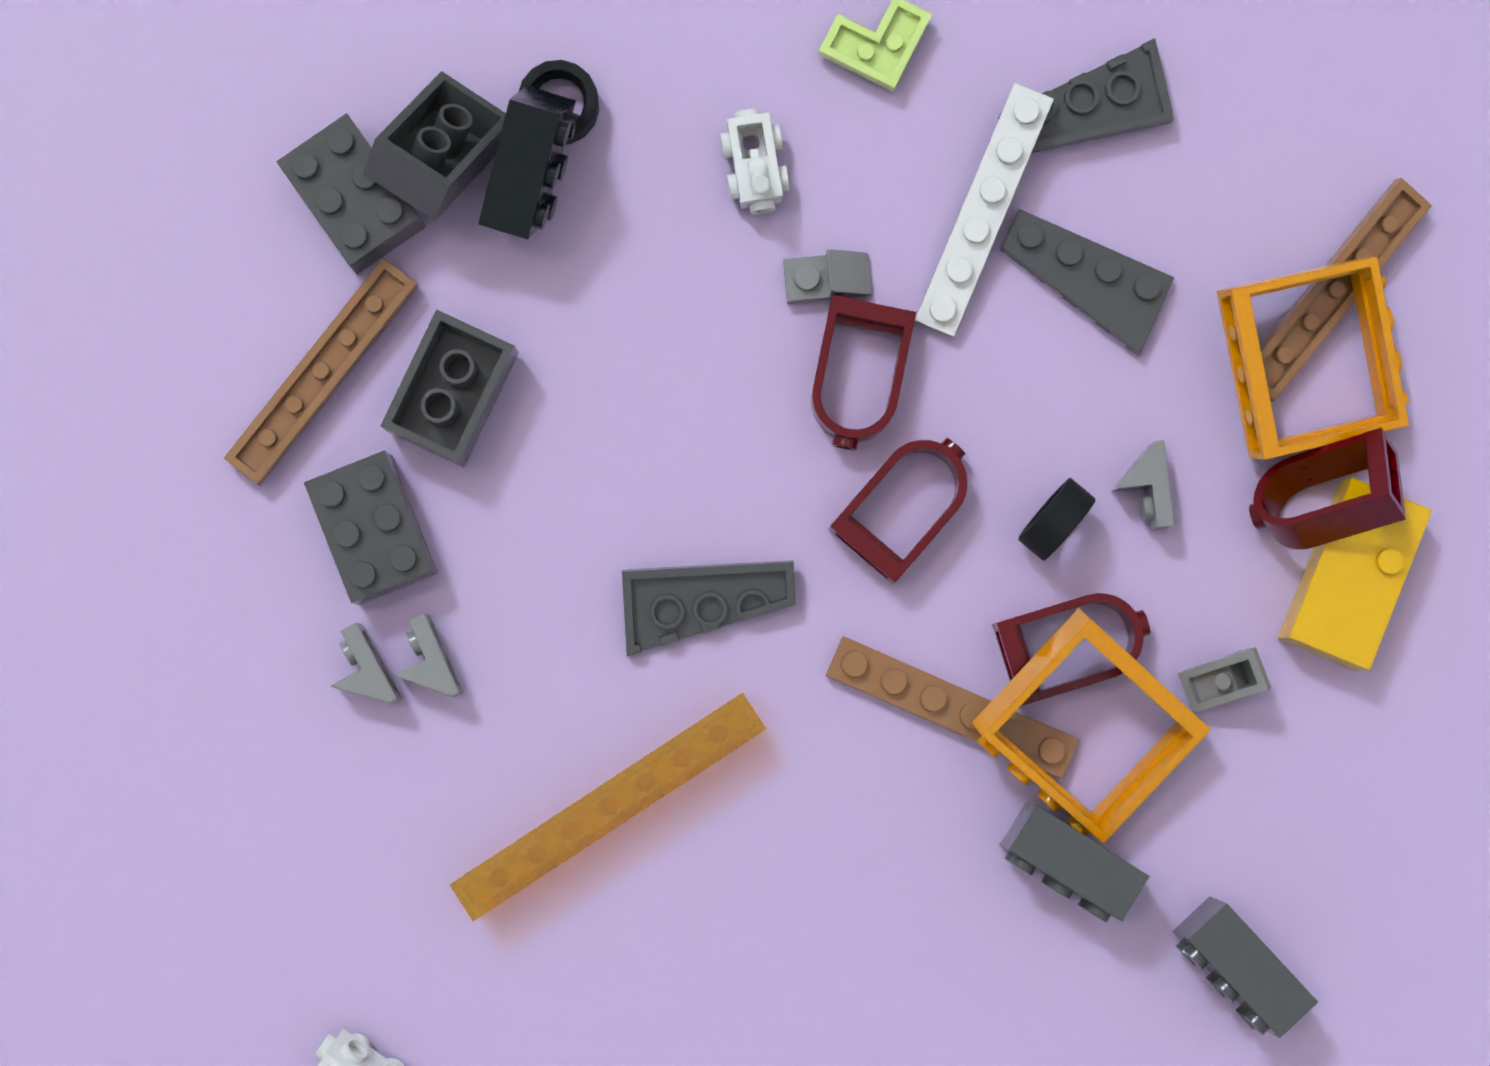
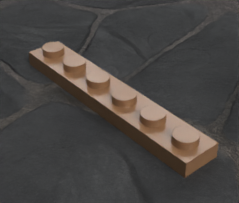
[1260,178,1432,401]
[224,257,419,486]
[825,636,1079,779]

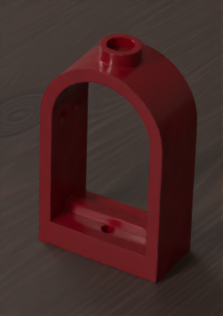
[811,295,916,451]
[1249,427,1406,549]
[828,438,967,585]
[992,593,1151,706]

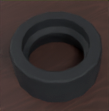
[519,60,599,145]
[1018,478,1095,561]

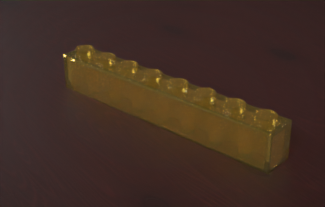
[450,692,766,921]

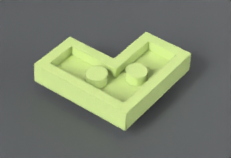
[818,0,932,92]

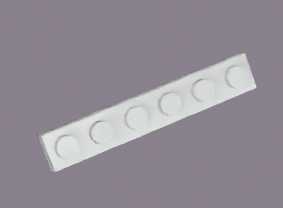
[915,82,1054,337]

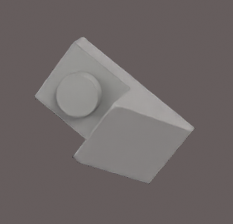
[783,249,872,304]
[1112,440,1174,530]
[394,614,463,697]
[331,623,402,703]
[1178,647,1271,713]

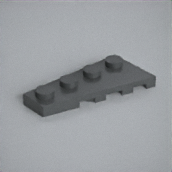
[998,38,1174,153]
[1000,209,1174,356]
[622,560,796,656]

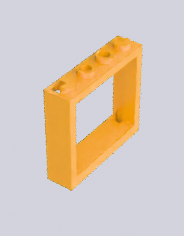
[1216,256,1409,460]
[972,608,1211,844]

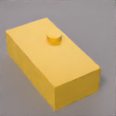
[1277,477,1432,671]

